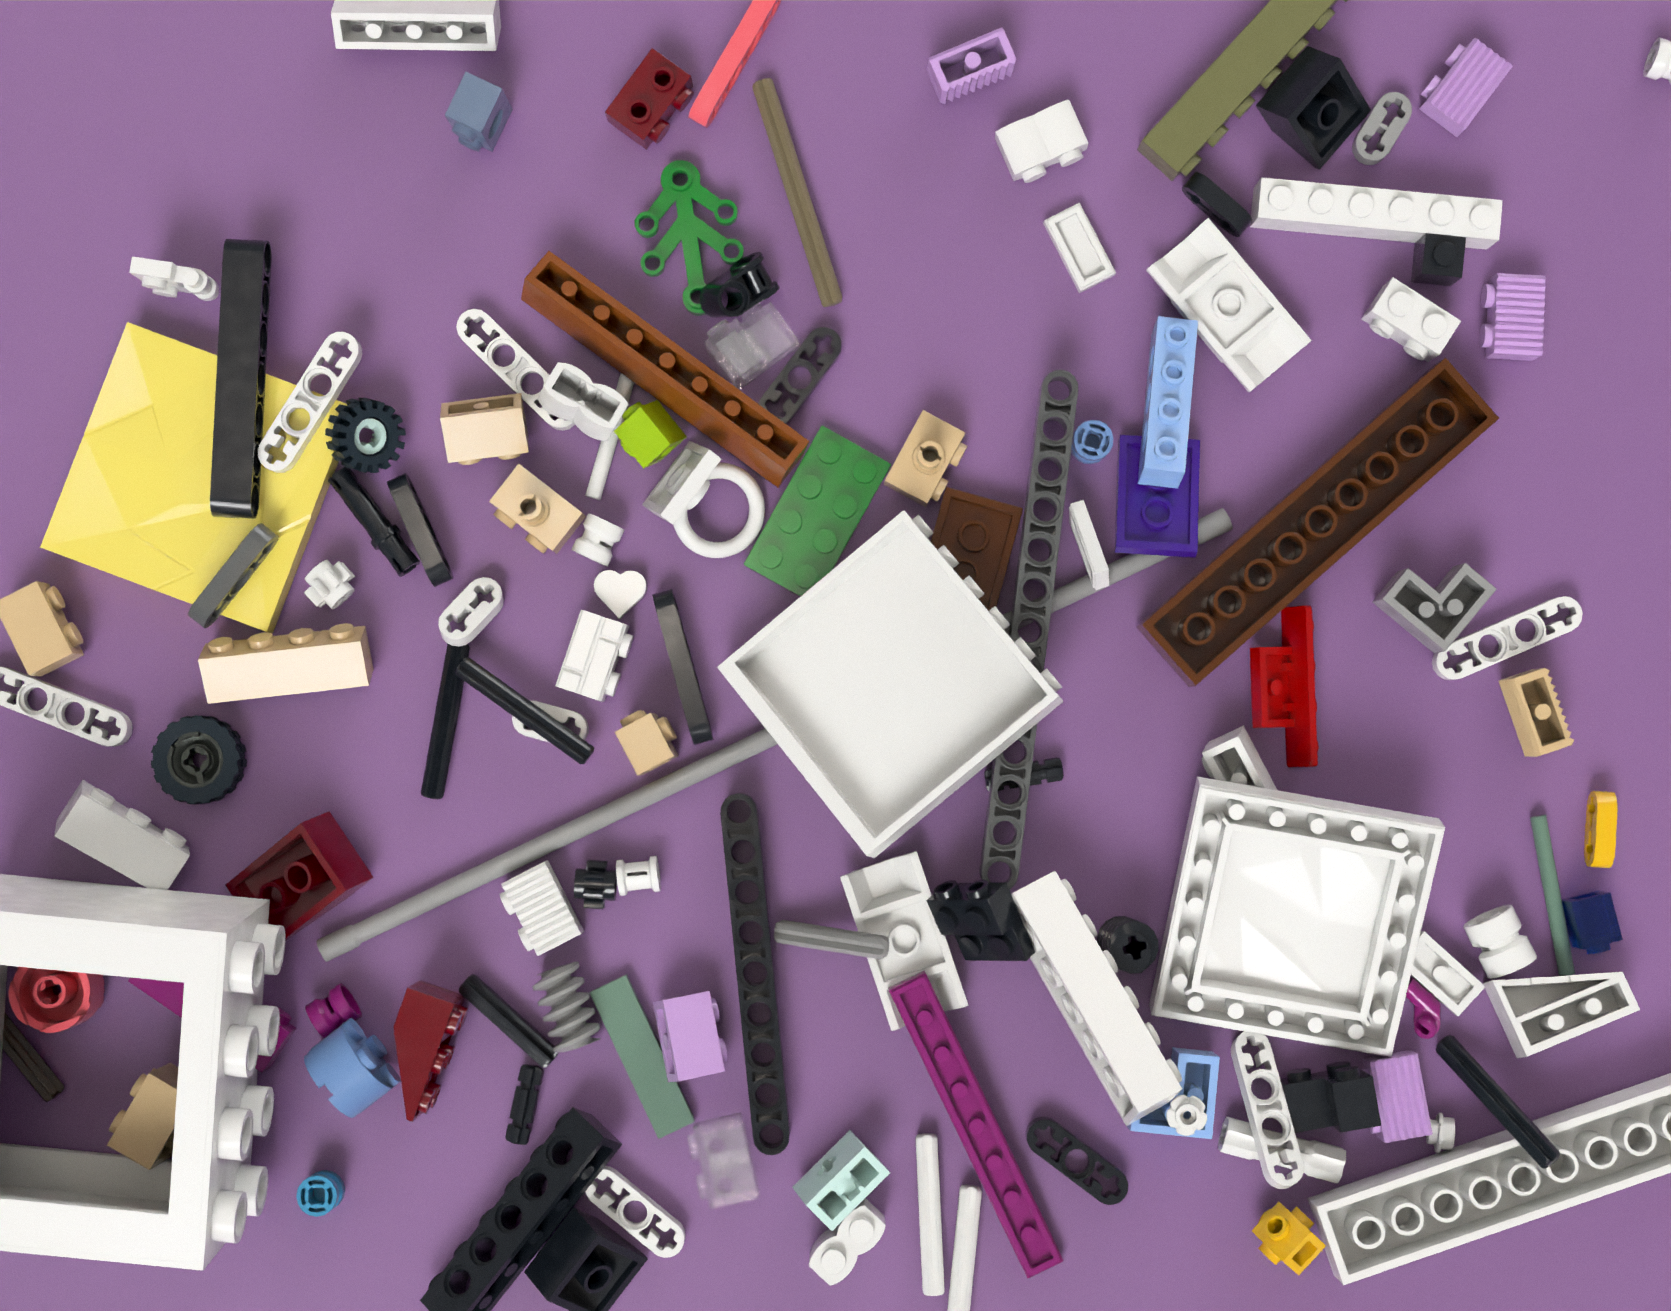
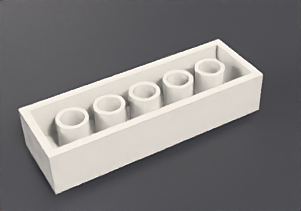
[1012,871,1182,1126]

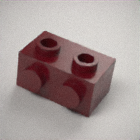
[605,48,694,150]

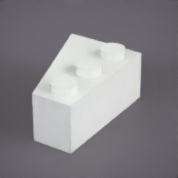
[1483,972,1640,1058]

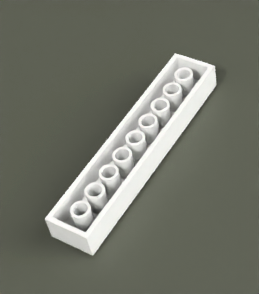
[1307,1073,1671,1285]

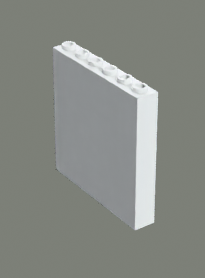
[717,510,1063,858]

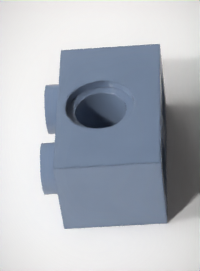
[445,72,513,152]

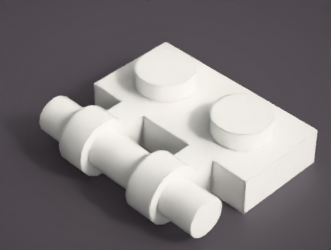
[129,257,219,301]

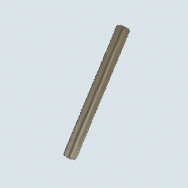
[752,78,842,307]

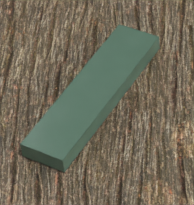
[589,974,696,1139]

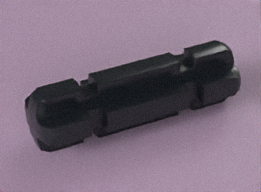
[984,757,1064,791]
[505,1064,544,1145]

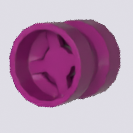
[305,983,362,1038]

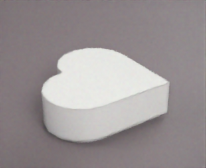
[594,570,647,619]

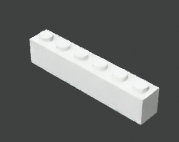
[1250,177,1503,250]

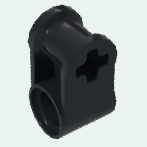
[700,252,780,318]

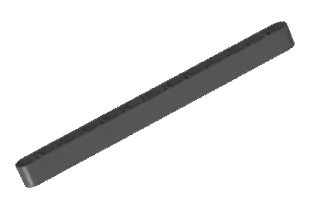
[979,370,1078,890]

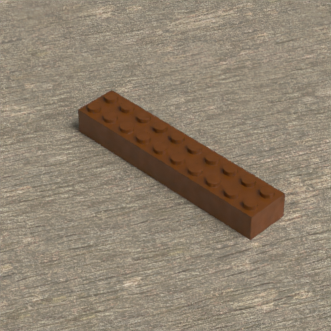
[1136,357,1499,687]

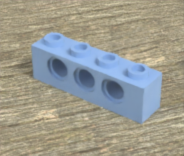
[1138,316,1198,489]

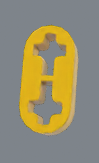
[1584,791,1618,868]

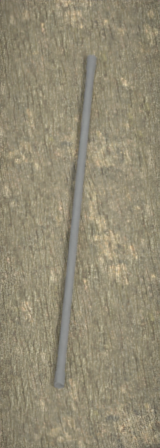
[316,508,1233,962]

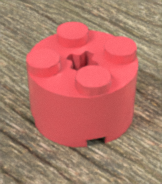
[8,967,104,1033]

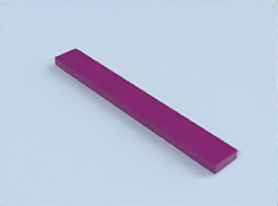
[888,971,1064,1279]

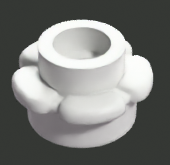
[1166,1095,1207,1136]
[1426,1113,1455,1153]

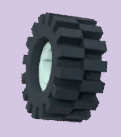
[325,397,406,473]

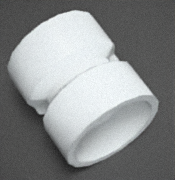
[1463,905,1537,979]

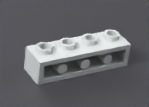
[331,0,501,51]

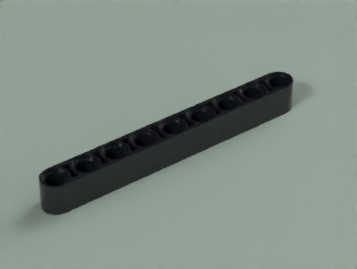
[720,793,790,1155]

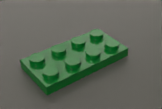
[743,425,891,597]

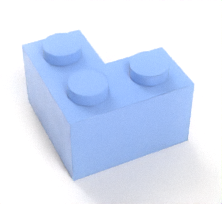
[1127,1047,1220,1139]

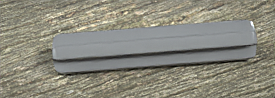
[774,920,889,959]

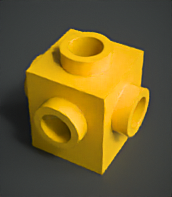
[1252,1201,1326,1275]

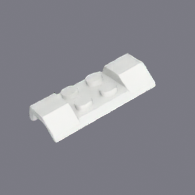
[1146,218,1312,392]
[840,851,969,1031]

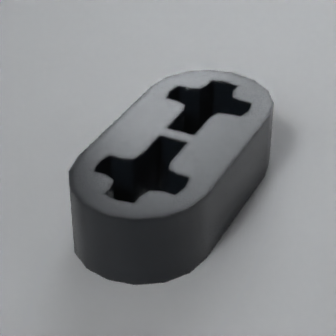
[1182,172,1252,237]

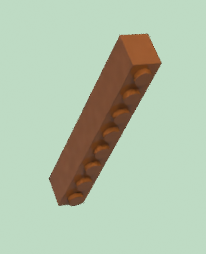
[521,251,810,488]

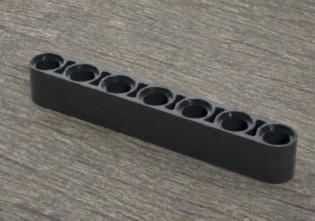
[210,239,272,519]

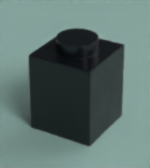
[1411,233,1466,286]

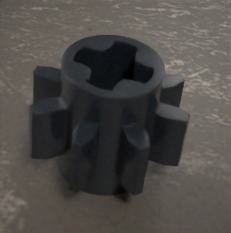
[574,860,617,909]

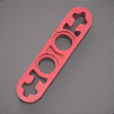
[688,0,781,128]

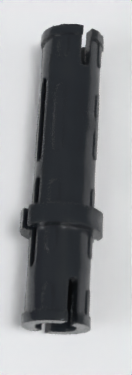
[328,467,420,577]

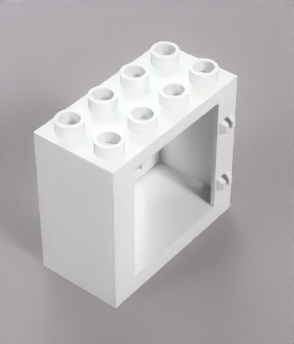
[0,874,285,1271]

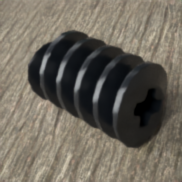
[1096,916,1158,974]

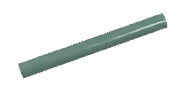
[1530,815,1575,976]

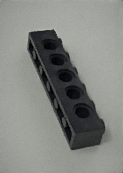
[420,1107,622,1311]

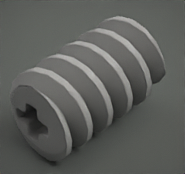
[532,961,601,1052]

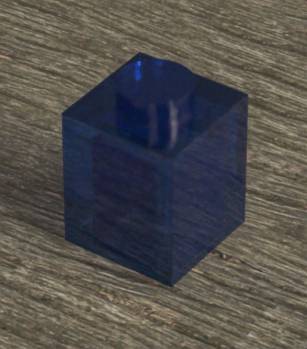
[1562,890,1623,954]

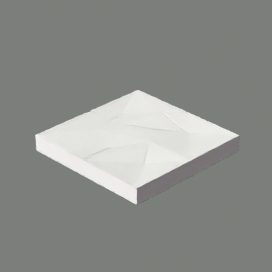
[1149,776,1445,1057]

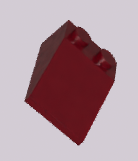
[225,811,374,941]

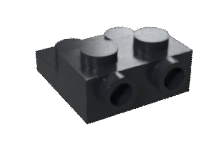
[926,880,1035,961]

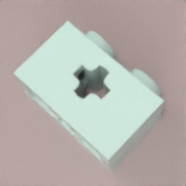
[792,1130,890,1231]

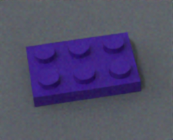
[1114,435,1200,558]

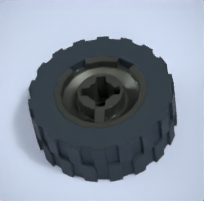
[151,715,247,804]

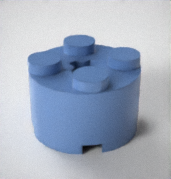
[304,1018,401,1118]

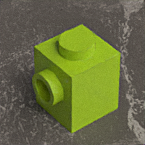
[614,400,687,468]

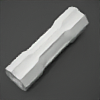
[1218,1116,1346,1184]

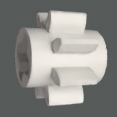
[304,559,355,609]

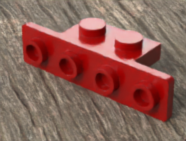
[1250,605,1319,767]

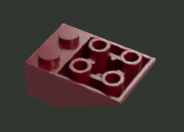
[393,980,468,1122]

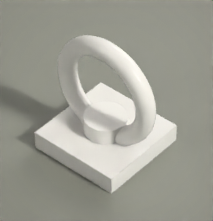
[642,441,765,558]

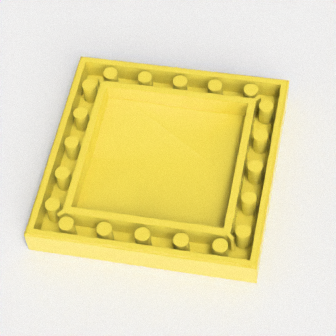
[40,322,347,633]

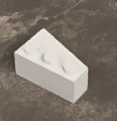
[54,780,190,890]

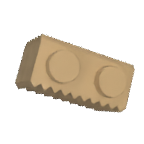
[1499,668,1574,757]

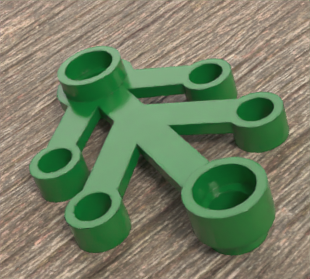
[634,160,744,316]

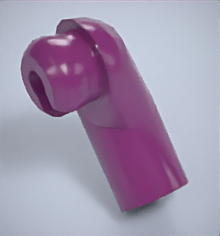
[1406,977,1441,1039]

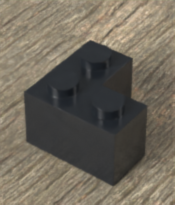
[1280,1061,1381,1133]

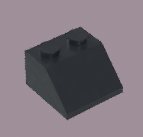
[1256,46,1371,169]
[524,1207,648,1311]

